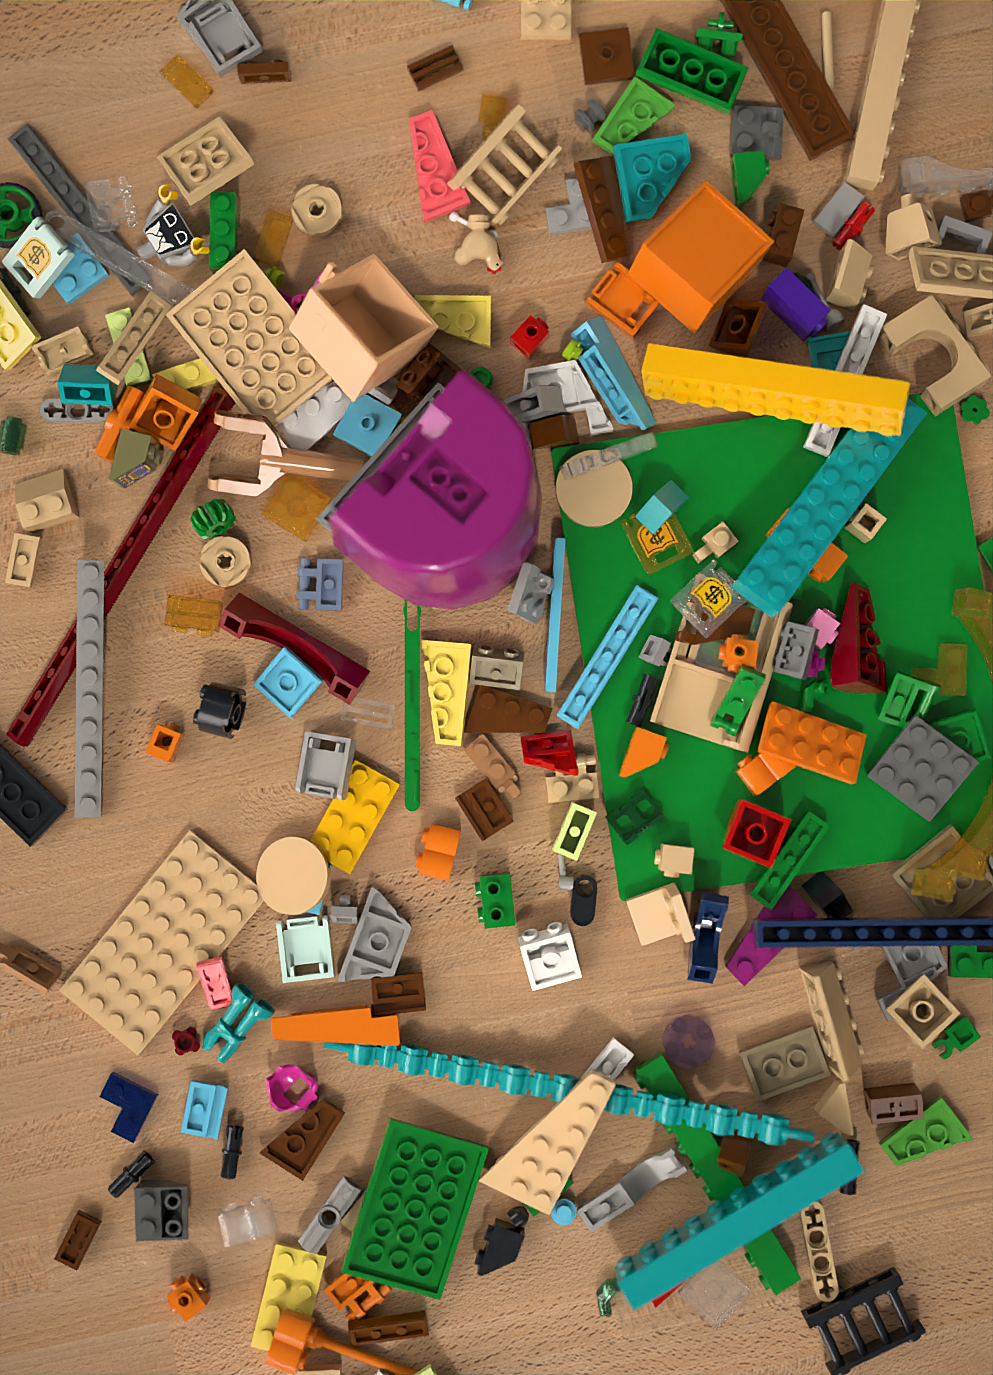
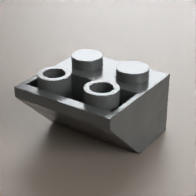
[134,1180,189,1242]

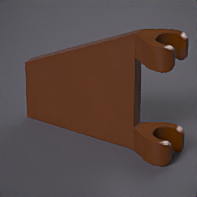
[675,591,755,645]

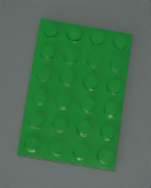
[341,1118,489,1300]

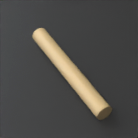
[821,12,834,89]

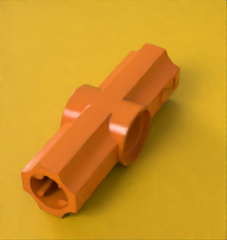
[94,385,145,463]

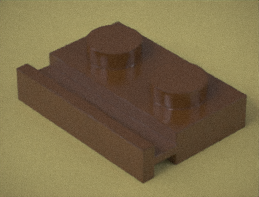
[455,778,514,841]
[371,972,426,1016]

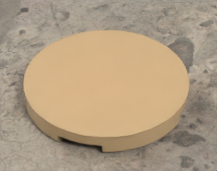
[556,450,632,527]
[256,837,331,915]

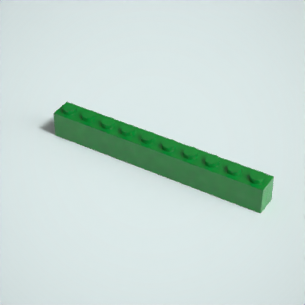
[633,1051,802,1296]

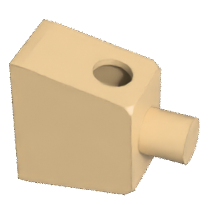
[885,194,942,261]

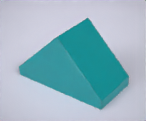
[635,480,689,535]

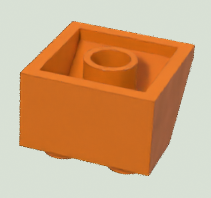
[129,374,202,451]

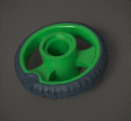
[0,182,43,249]

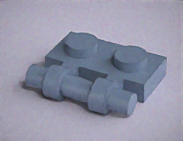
[296,558,344,611]

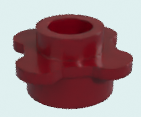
[172,1027,200,1056]

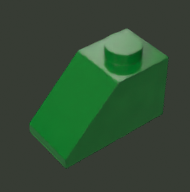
[730,150,770,211]

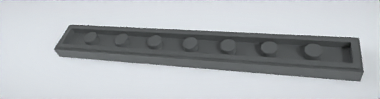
[8,124,152,297]

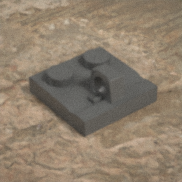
[730,105,783,160]

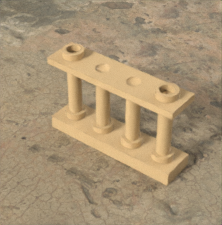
[446,104,562,227]

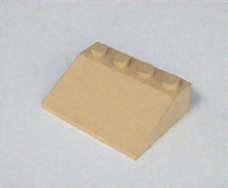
[799,960,864,1082]

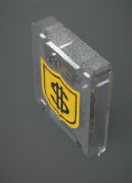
[670,560,747,638]

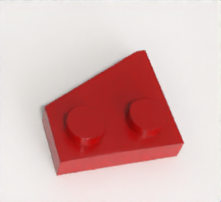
[520,730,578,776]

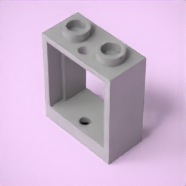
[933,215,993,296]

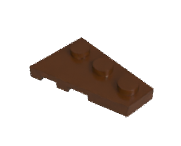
[464,685,553,733]
[259,1099,345,1181]

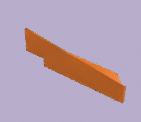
[271,1004,400,1046]

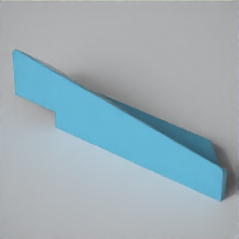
[570,316,656,430]

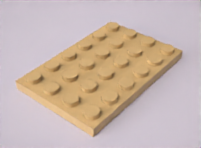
[165,249,333,436]

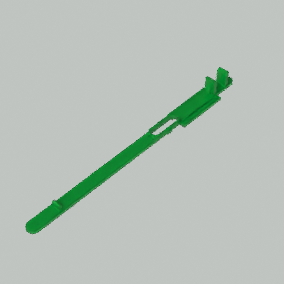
[403,600,422,811]

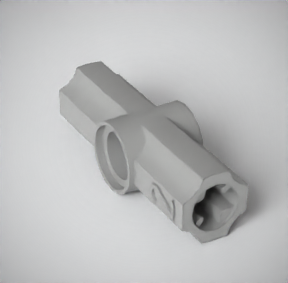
[298,1175,362,1255]

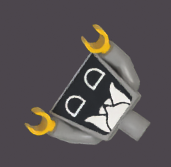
[136,184,210,267]

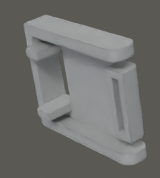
[187,0,263,78]
[295,731,356,800]

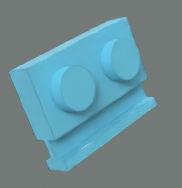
[181,1079,229,1140]

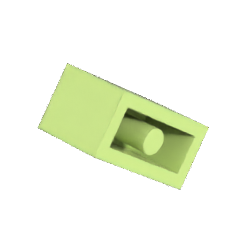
[552,802,597,861]

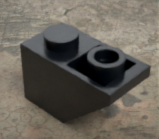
[474,1218,525,1276]

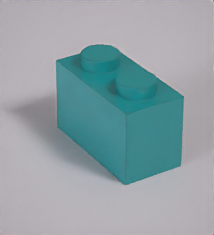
[57,364,118,406]

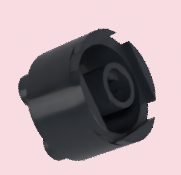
[193,682,246,739]

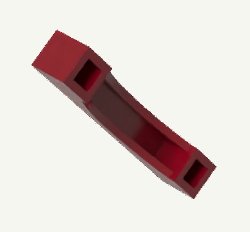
[218,593,370,705]

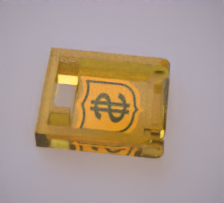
[620,512,694,576]

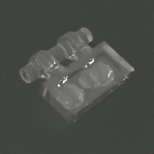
[84,176,138,233]

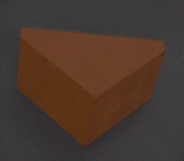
[527,415,580,450]

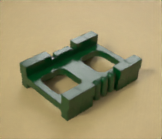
[605,788,665,846]

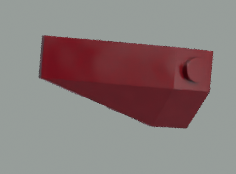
[830,583,887,694]

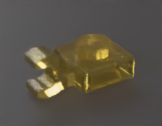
[478,94,507,140]

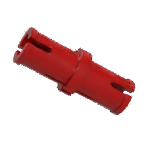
[832,201,875,251]

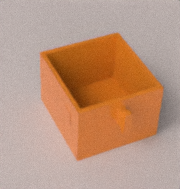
[628,180,774,334]

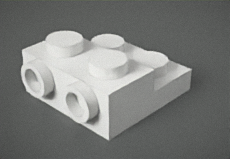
[518,922,582,991]

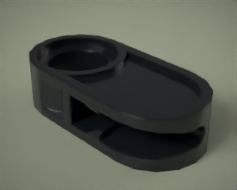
[570,875,597,926]

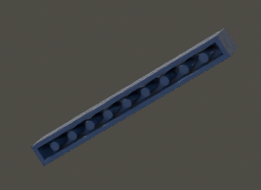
[753,916,993,948]

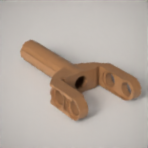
[207,410,364,496]

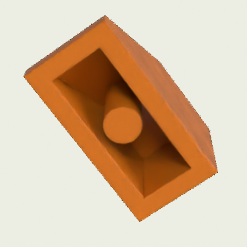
[618,727,669,778]

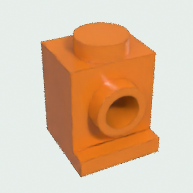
[145,722,184,763]

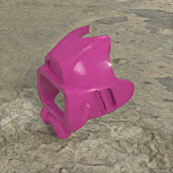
[266,1064,319,1112]

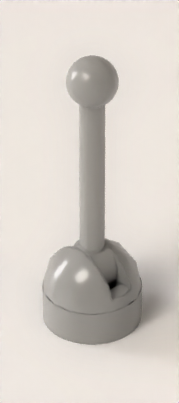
[805,273,845,331]

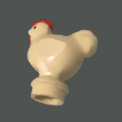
[454,215,503,274]

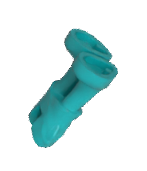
[202,982,275,1063]

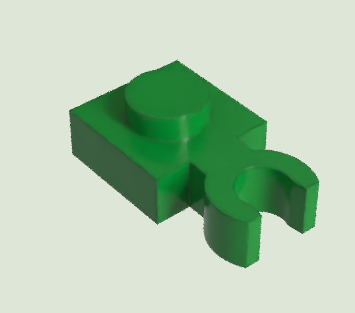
[931,1015,981,1060]

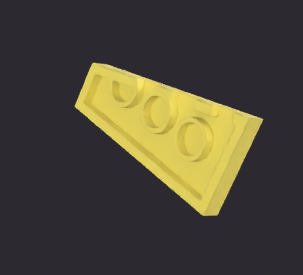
[421,640,473,746]

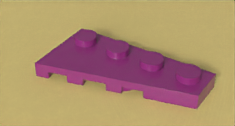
[725,885,818,986]

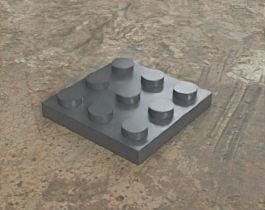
[867,714,979,822]

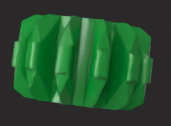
[190,498,236,539]

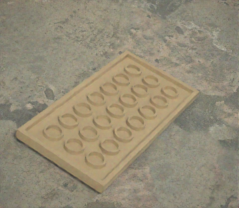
[59,830,264,1056]

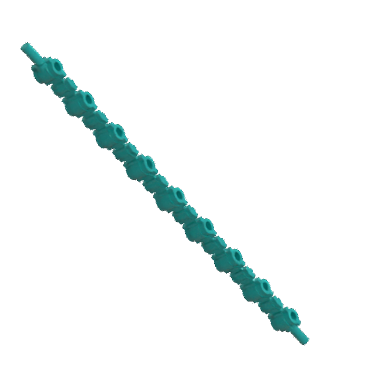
[324,1042,815,1146]

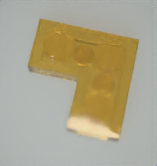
[912,643,967,696]

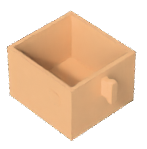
[289,254,439,402]

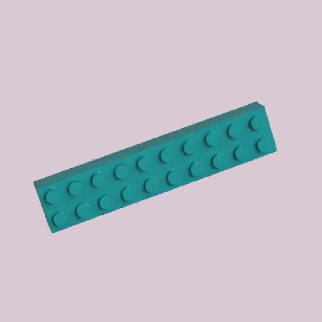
[731,398,927,618]
[614,1132,865,1311]

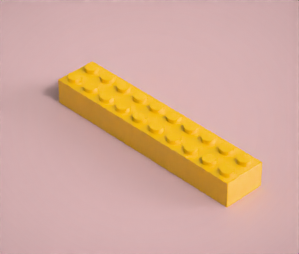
[641,343,910,436]

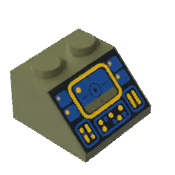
[109,429,164,489]

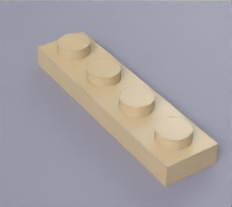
[96,291,172,385]

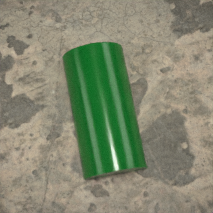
[636,28,749,116]

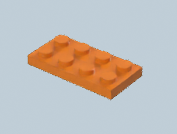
[758,702,866,784]

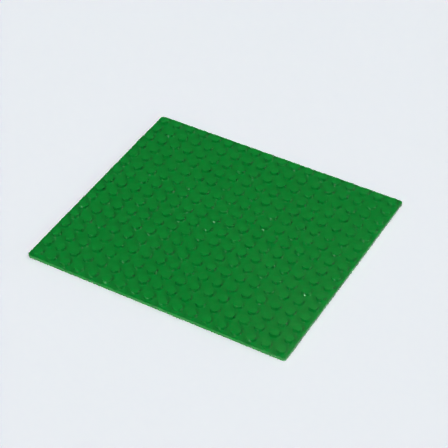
[551,393,993,901]

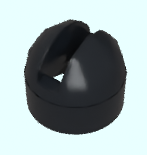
[507,1206,529,1230]

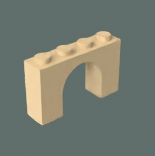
[878,295,991,416]

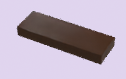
[348,1311,429,1346]

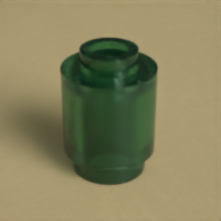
[0,417,27,456]

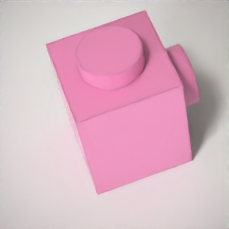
[804,608,840,650]

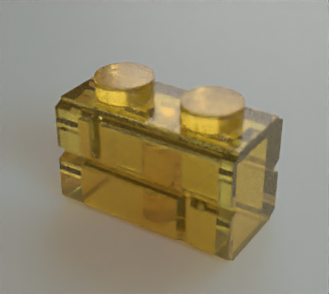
[165,595,223,637]

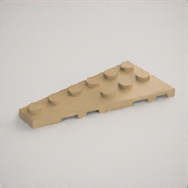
[479,1069,616,1215]

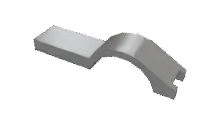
[577,1147,688,1232]

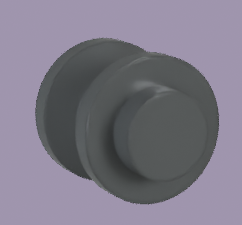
[575,99,607,133]

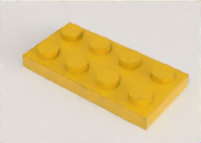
[310,760,400,874]

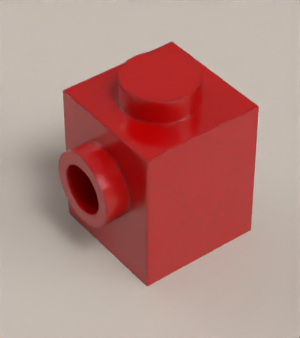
[510,315,550,360]

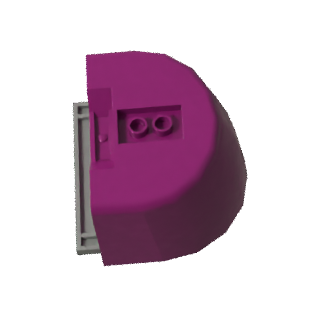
[316,369,542,610]

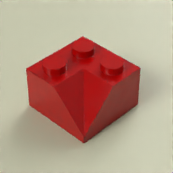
[722,799,791,868]

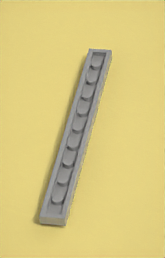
[75,560,104,817]

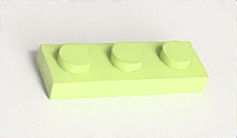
[105,308,153,387]

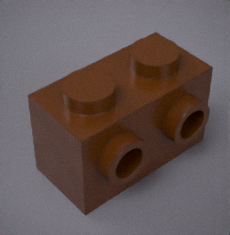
[762,203,805,267]

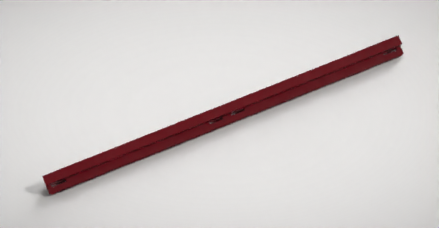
[6,387,236,747]

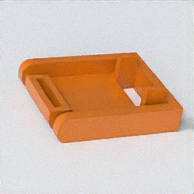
[585,261,660,339]

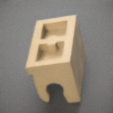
[31,326,95,376]

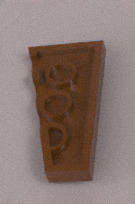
[573,155,627,263]

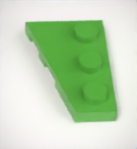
[592,76,676,156]
[879,1096,973,1166]

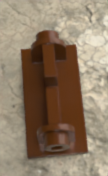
[395,346,445,400]

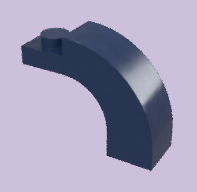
[687,892,729,984]

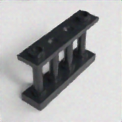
[801,1267,927,1375]

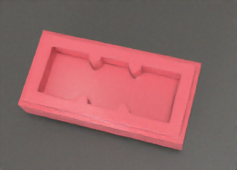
[196,956,232,1010]

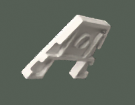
[520,360,613,447]

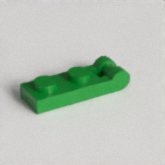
[710,664,766,736]

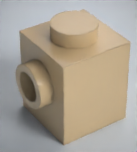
[845,503,887,543]
[654,844,694,878]

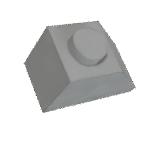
[503,385,565,423]

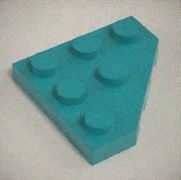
[612,134,691,223]

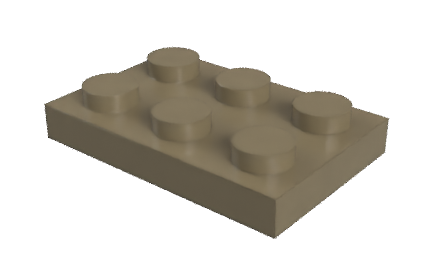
[739,1025,831,1102]

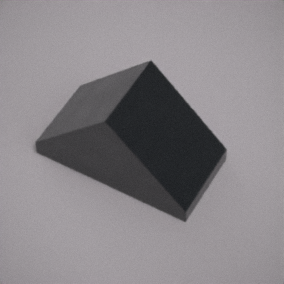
[801,871,853,918]

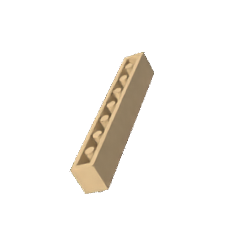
[844,0,921,191]

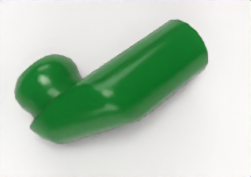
[800,679,830,713]

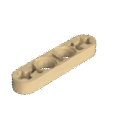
[799,1201,838,1302]

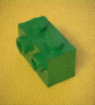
[475,872,515,929]

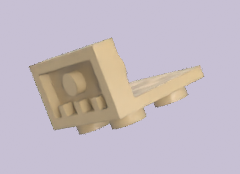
[626,883,695,946]

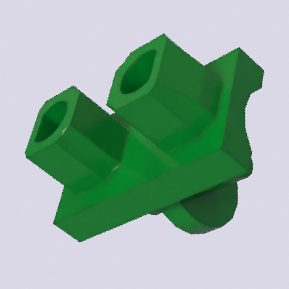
[695,12,743,57]

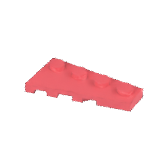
[409,110,471,223]

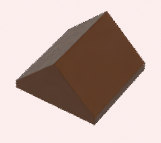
[709,299,768,358]

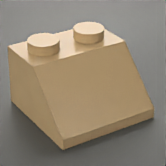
[825,239,874,310]
[15,469,79,533]
[885,974,960,1049]

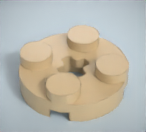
[291,184,342,238]
[200,536,252,588]

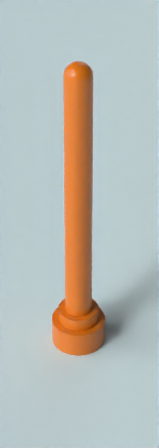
[307,1326,418,1375]

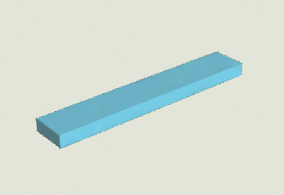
[545,538,565,693]
[556,585,658,729]

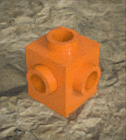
[718,634,759,673]
[166,1273,211,1323]

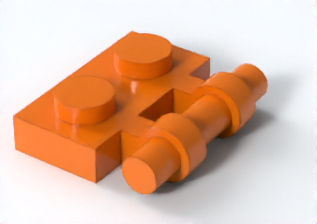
[324,1273,392,1321]

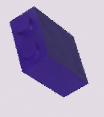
[761,267,831,342]

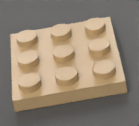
[157,116,254,206]

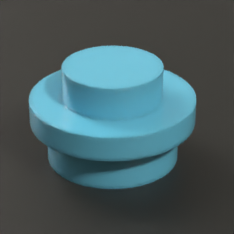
[551,1198,577,1225]

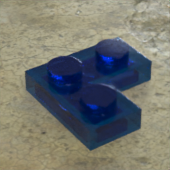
[99,1072,159,1143]

